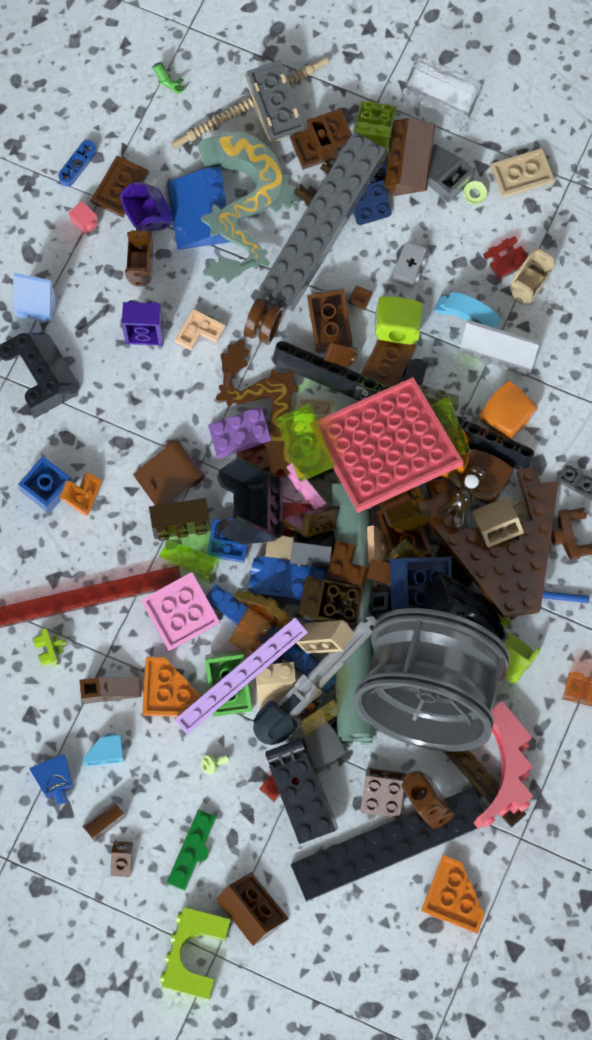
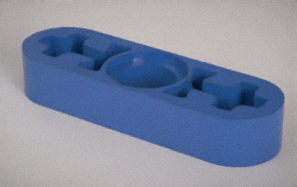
[58,140,97,186]

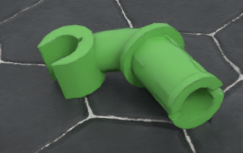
[152,61,187,94]

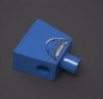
[29,754,73,805]

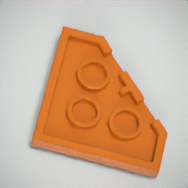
[142,657,201,717]
[421,855,485,934]

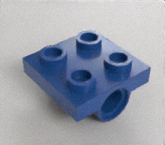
[207,518,248,563]

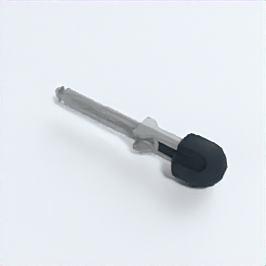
[253,616,377,745]

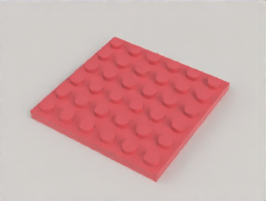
[310,377,463,513]

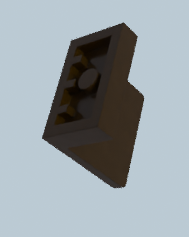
[282,506,338,538]

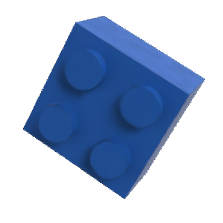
[18,456,73,514]

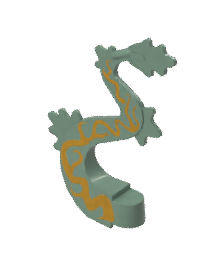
[198,132,301,283]

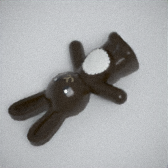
[436,464,491,529]

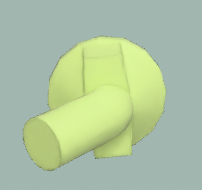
[201,754,230,774]

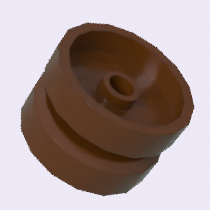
[243,298,284,345]

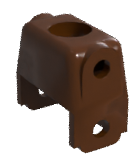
[125,230,153,287]
[459,449,514,505]
[401,771,455,830]

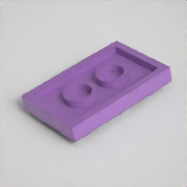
[208,406,272,459]

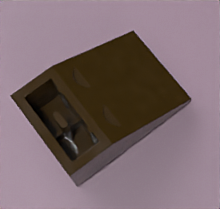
[297,576,364,626]

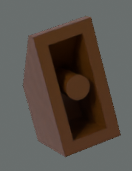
[324,340,359,367]

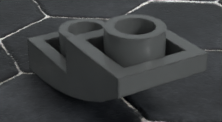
[557,464,592,500]

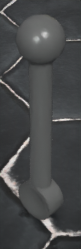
[75,310,106,338]

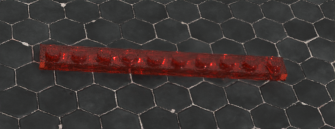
[0,565,182,628]

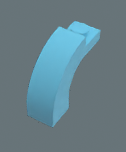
[434,292,502,329]

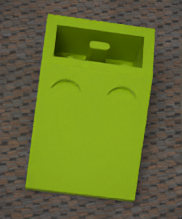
[353,101,397,154]

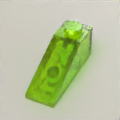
[431,397,469,456]
[159,540,219,583]

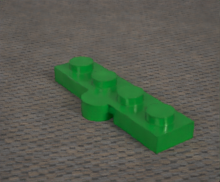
[166,809,217,891]

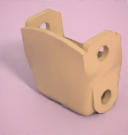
[510,248,555,304]

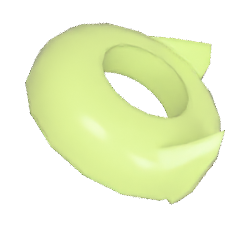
[463,181,487,205]

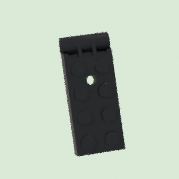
[265,738,338,844]

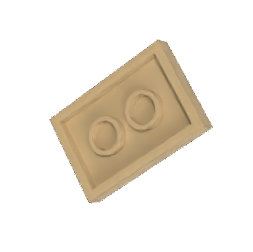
[490,148,555,199]

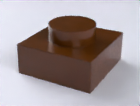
[348,285,373,311]

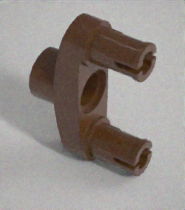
[551,507,592,560]

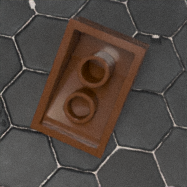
[307,288,353,351]

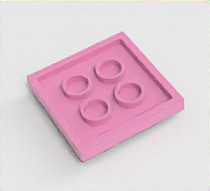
[141,572,220,651]

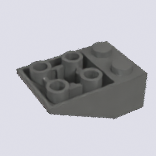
[428,144,475,203]

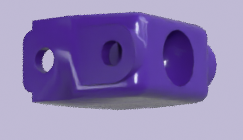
[120,182,173,232]

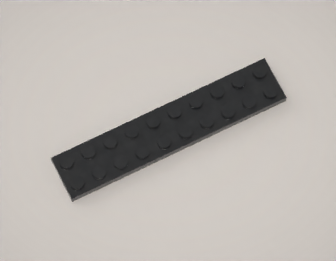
[290,787,485,902]

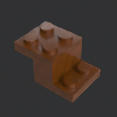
[290,108,352,170]

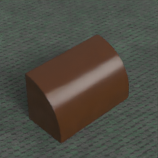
[82,801,126,842]

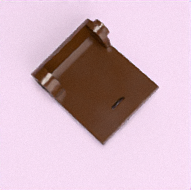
[133,440,206,505]

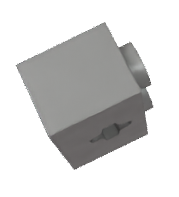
[392,242,428,288]

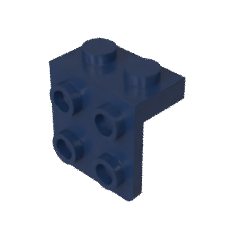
[353,177,392,225]

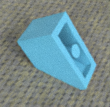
[83,733,124,767]

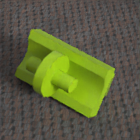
[32,628,67,667]

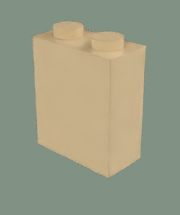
[471,497,524,547]

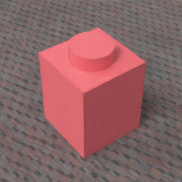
[68,201,98,234]

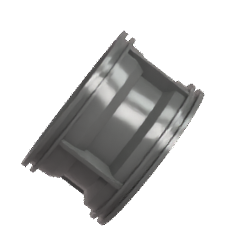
[353,608,510,751]

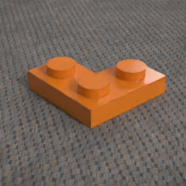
[60,472,102,516]

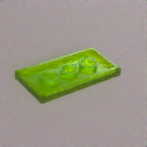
[275,403,335,482]

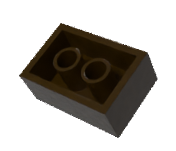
[149,498,211,541]

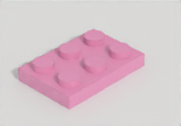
[287,462,328,510]

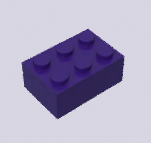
[121,300,164,346]

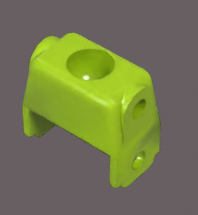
[375,296,423,345]
[502,622,541,684]

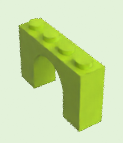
[159,907,231,1001]

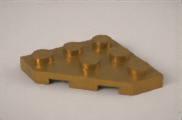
[234,590,291,628]

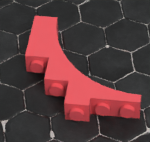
[474,701,533,829]

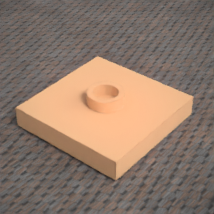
[367,525,392,564]

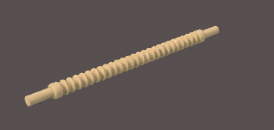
[171,57,329,149]

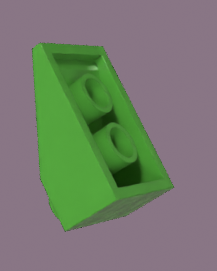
[205,649,252,717]

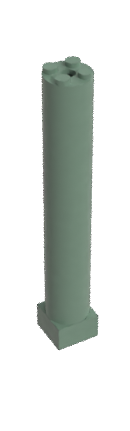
[332,484,377,745]

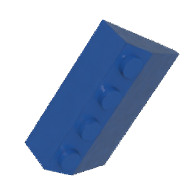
[167,166,230,250]

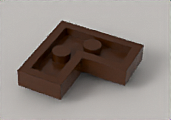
[326,541,369,587]

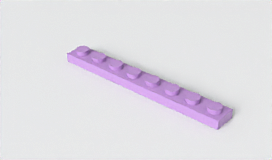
[174,617,308,734]

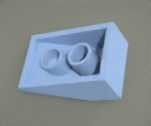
[13,273,57,323]

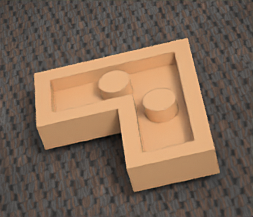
[175,309,226,350]

